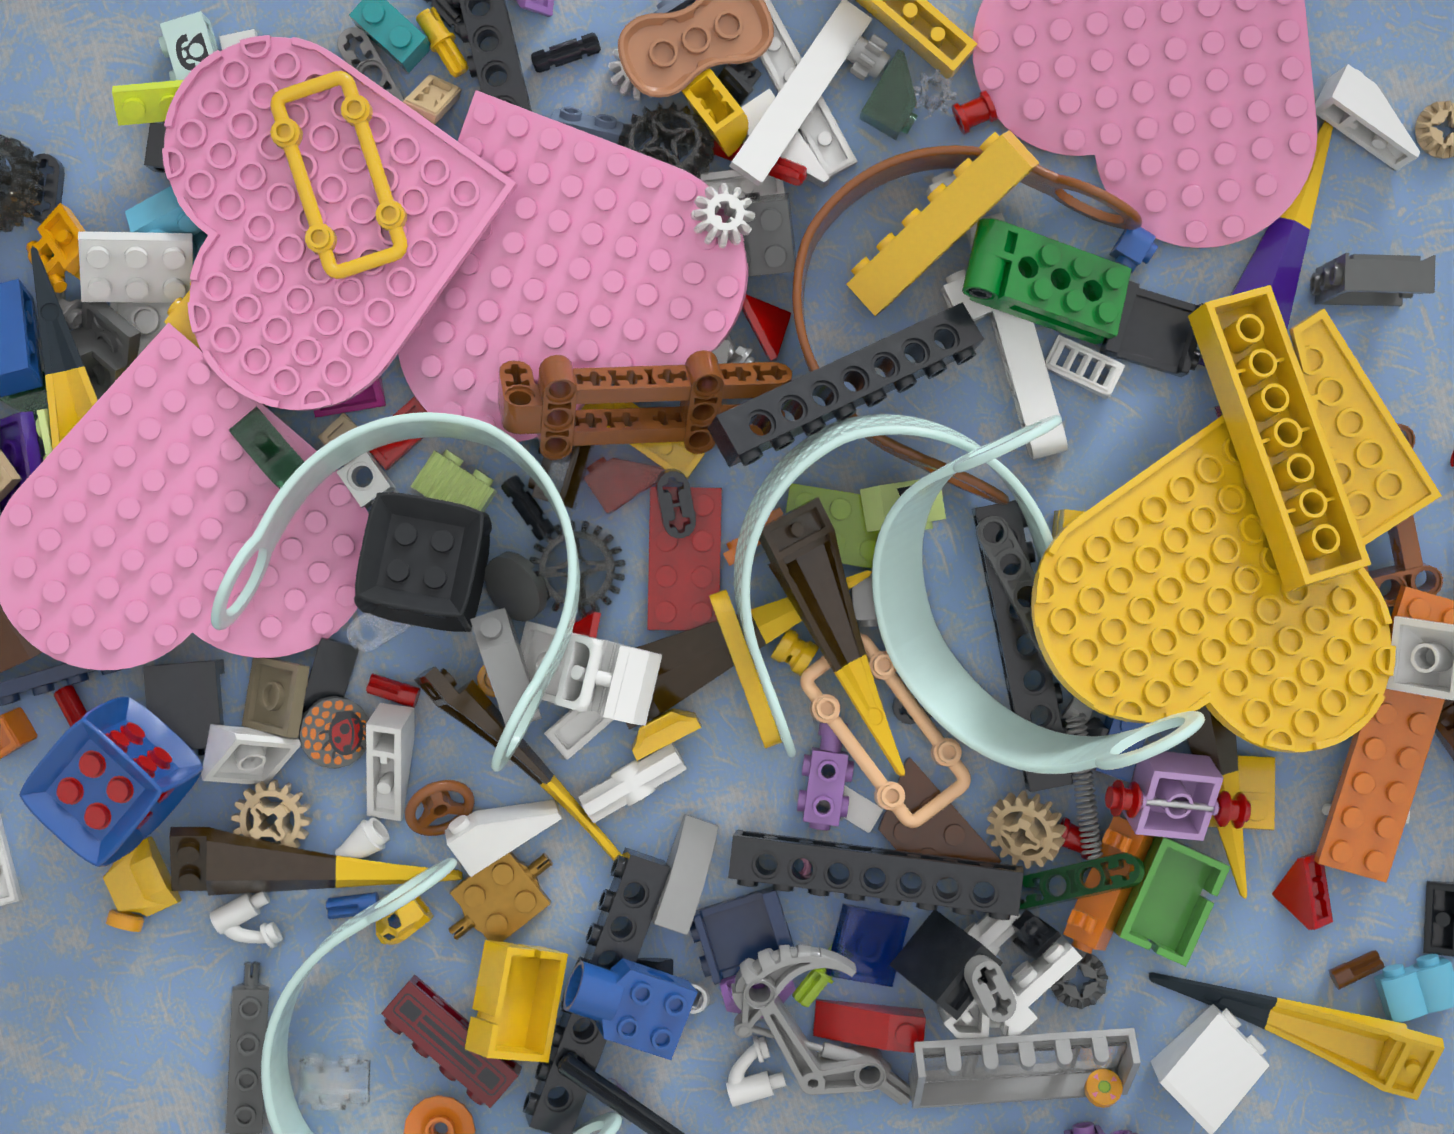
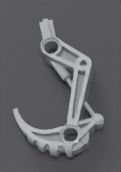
[731,944,911,1105]

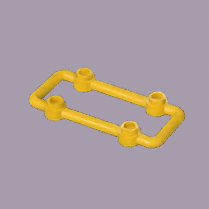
[270,71,408,279]

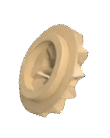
[1415,100,1454,159]

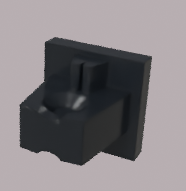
[717,62,762,106]
[1012,909,1061,960]

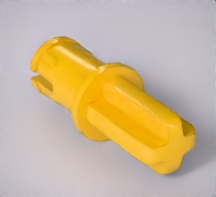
[416,7,469,78]

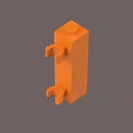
[1063,816,1154,954]

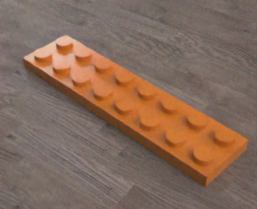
[1314,585,1454,883]

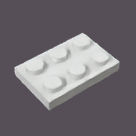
[78,231,193,303]

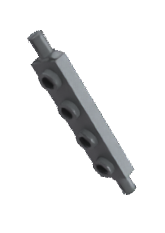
[226,962,269,1134]

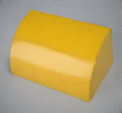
[682,68,749,157]

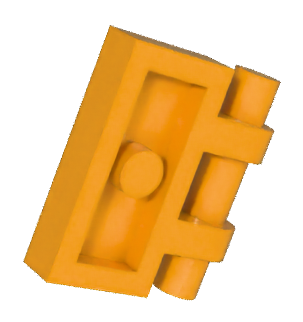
[26,203,86,293]

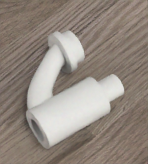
[209,892,283,949]
[726,1036,786,1107]

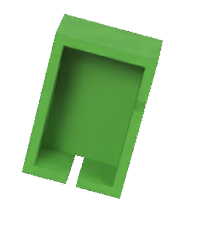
[1114,836,1230,967]

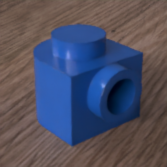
[1109,227,1158,273]

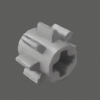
[846,34,891,81]

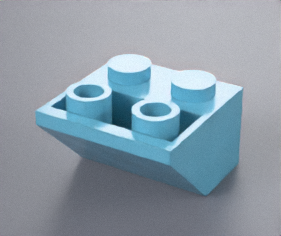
[125,186,208,264]

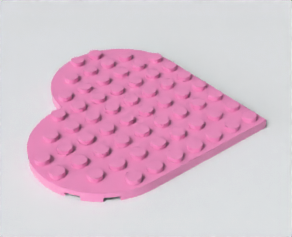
[973,0,1317,248]
[162,35,518,411]
[398,90,748,442]
[0,322,369,670]

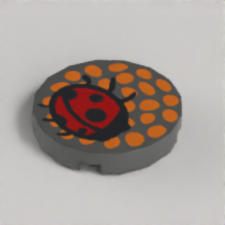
[298,696,369,769]

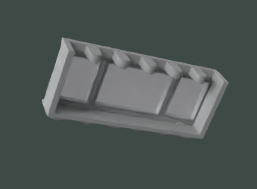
[908,1028,1141,1109]

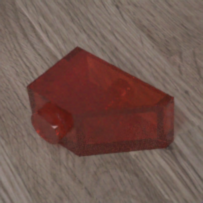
[583,457,665,514]

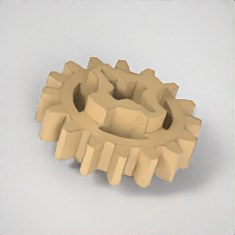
[231,779,312,848]
[986,791,1066,869]

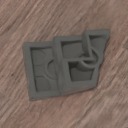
[70,302,141,400]

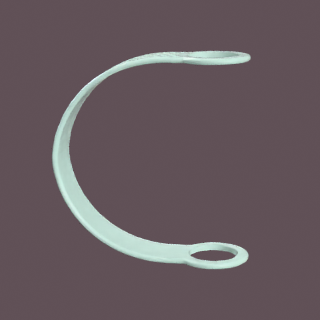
[211,412,580,772]
[734,414,1053,757]
[872,415,1205,774]
[261,858,622,1134]

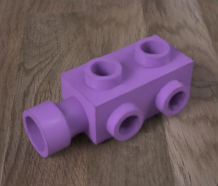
[797,723,854,831]

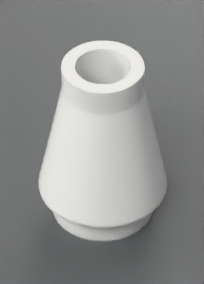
[335,817,390,859]

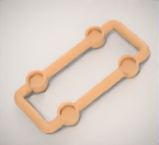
[800,633,971,828]

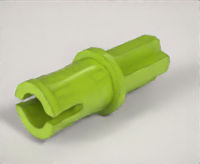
[792,940,853,1007]

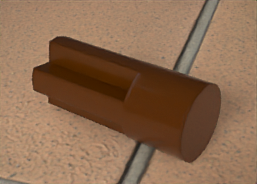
[1328,950,1385,990]

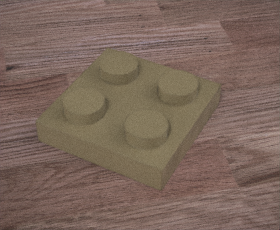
[242,657,310,738]

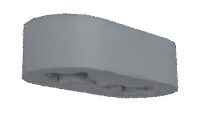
[964,955,1017,1022]

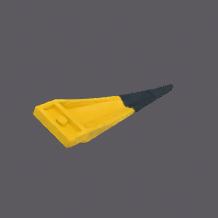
[31,246,98,450]
[1149,972,1445,1100]

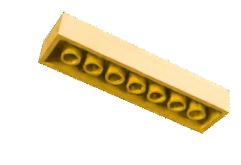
[1188,285,1371,593]

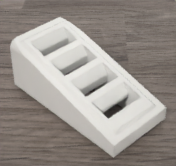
[1045,335,1125,399]

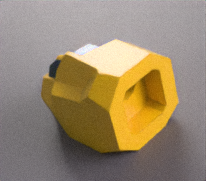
[375,896,434,945]

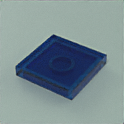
[825,903,910,987]

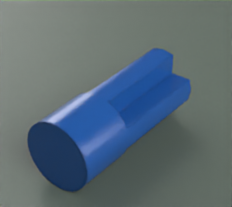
[326,892,380,920]

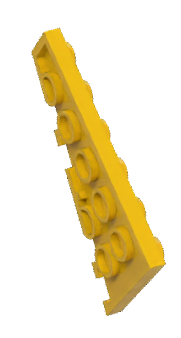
[1289,308,1442,545]

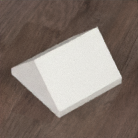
[201,724,301,786]

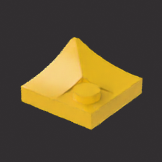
[1208,755,1276,831]

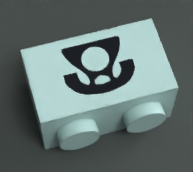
[158,11,219,81]

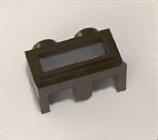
[528,445,595,510]

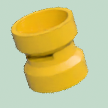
[770,628,819,676]

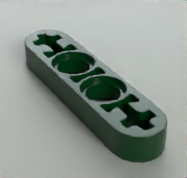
[1019,853,1145,910]

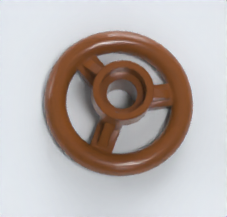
[405,780,475,836]

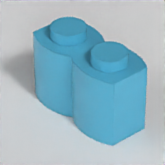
[1374,954,1454,1023]

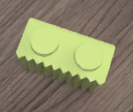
[410,449,497,512]

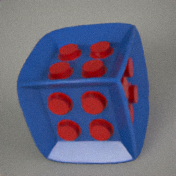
[19,696,203,867]

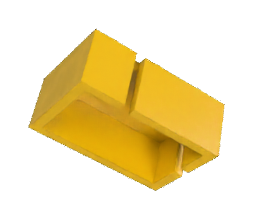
[465,940,568,1063]

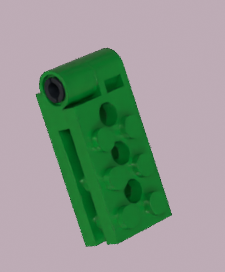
[962,218,1132,345]

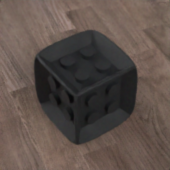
[354,492,492,632]

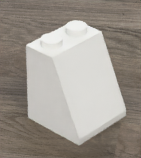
[1150,1004,1270,1134]

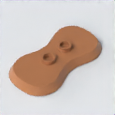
[618,0,774,98]

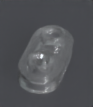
[347,613,412,652]

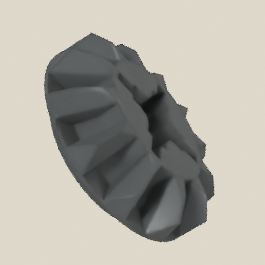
[1051,950,1108,1009]

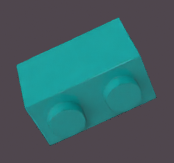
[349,0,431,73]

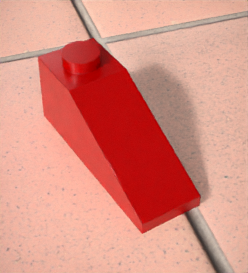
[813,999,926,1053]

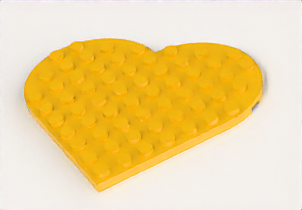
[1031,415,1396,753]

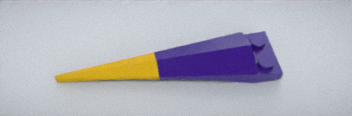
[1198,120,1333,367]

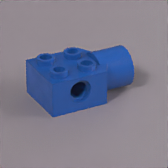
[563,958,698,1060]

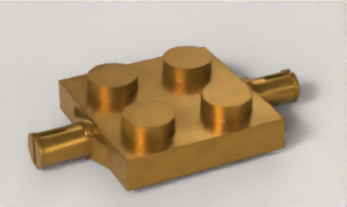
[448,852,553,942]

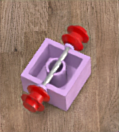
[1105,751,1251,841]

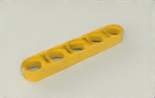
[709,589,782,749]

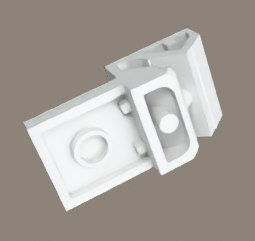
[520,621,662,726]
[937,935,1082,1039]

